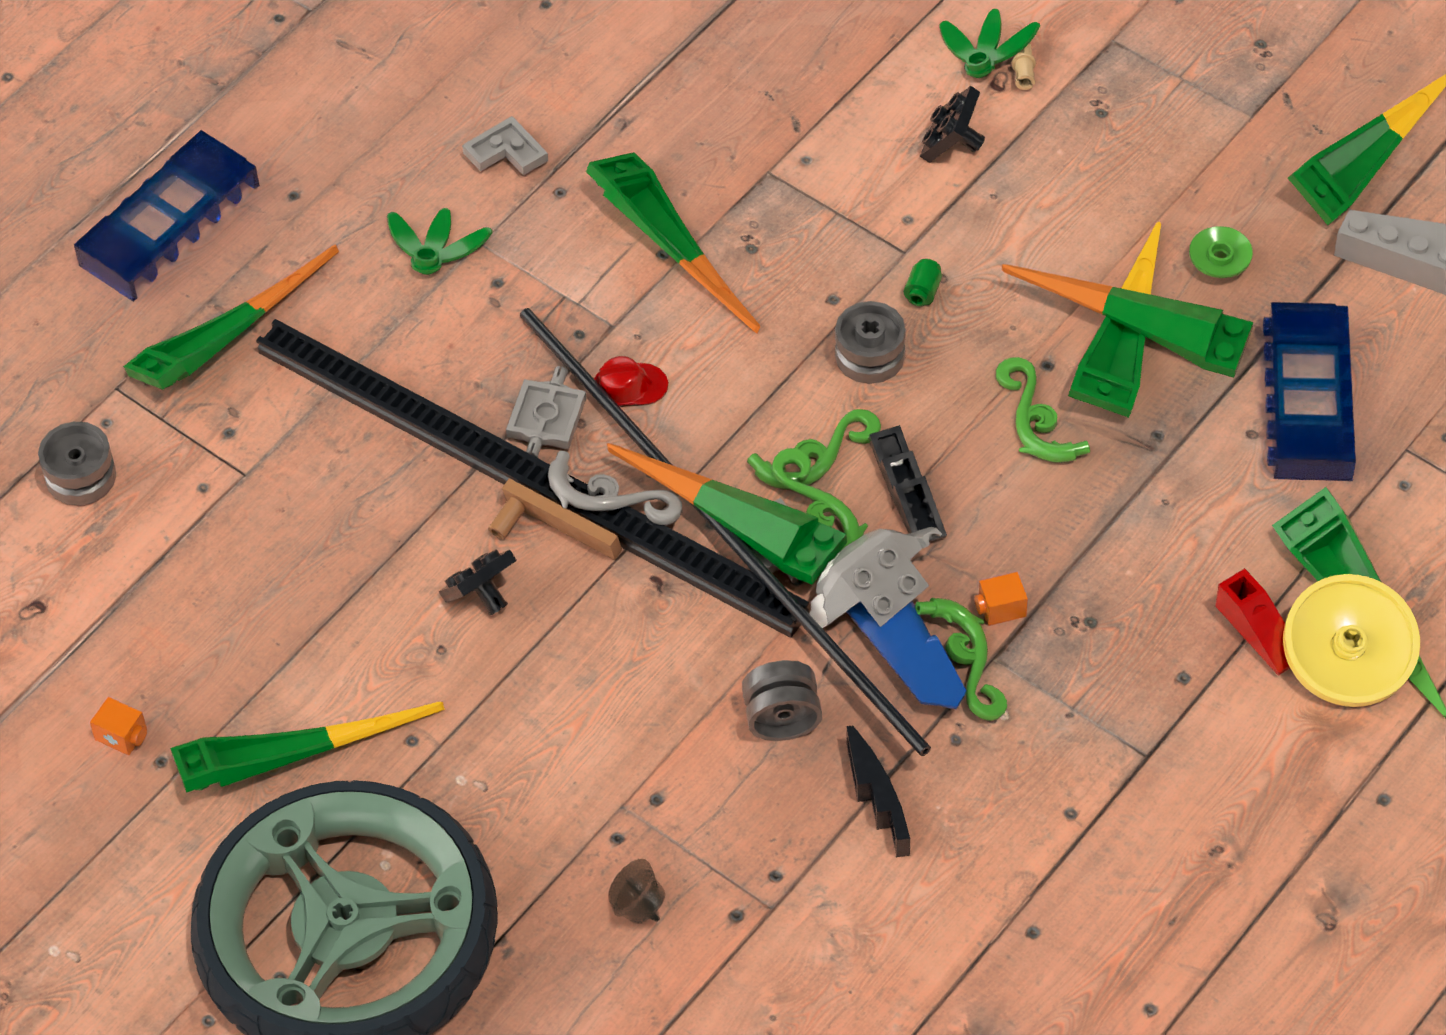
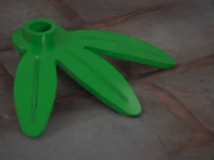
[939,9,1040,78]
[387,208,493,275]

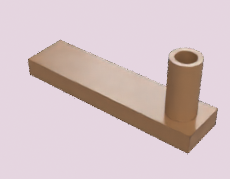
[488,478,622,560]

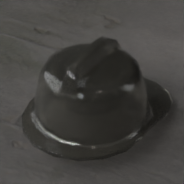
[608,859,666,924]

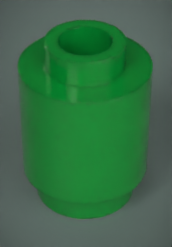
[903,259,942,306]

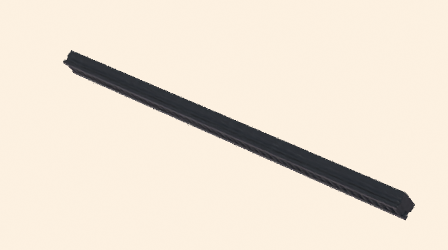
[256,319,809,638]

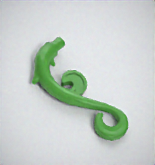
[996,357,1090,463]
[747,409,881,490]
[772,448,868,559]
[915,598,1007,721]

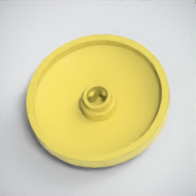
[1283,574,1420,707]

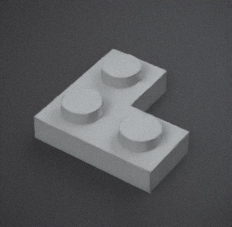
[462,116,548,175]

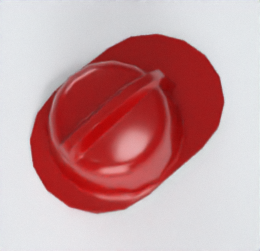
[594,356,669,406]

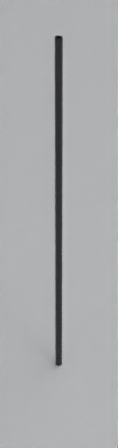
[520,308,931,756]

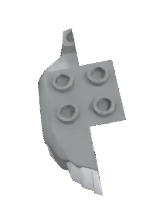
[809,527,942,628]

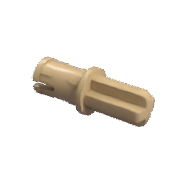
[1012,43,1036,90]

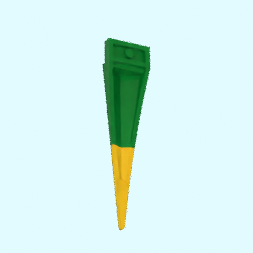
[1288,74,1446,225]
[1068,221,1161,418]
[170,702,445,793]

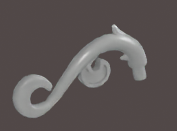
[548,451,682,525]

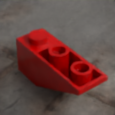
[1215,568,1290,676]

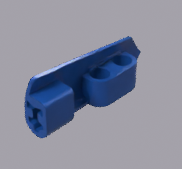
[846,601,966,710]

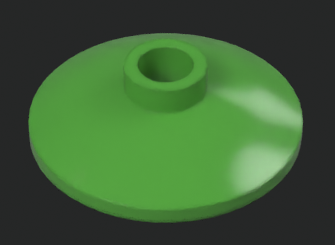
[1189,226,1253,278]

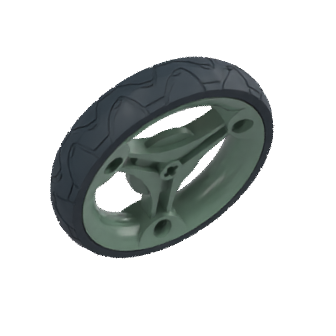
[191,780,498,1035]

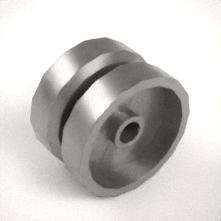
[835,301,906,384]
[38,421,117,506]
[742,660,822,741]

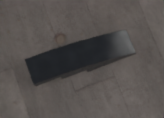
[868,425,947,542]
[846,725,911,858]

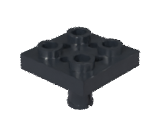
[920,86,985,163]
[439,549,517,615]

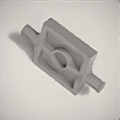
[506,366,586,458]

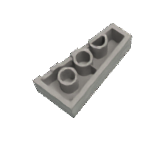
[1334,210,1446,295]

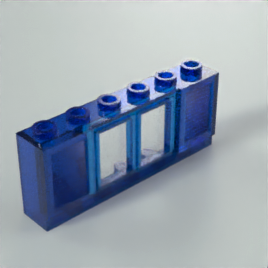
[74,130,260,302]
[1263,302,1356,481]

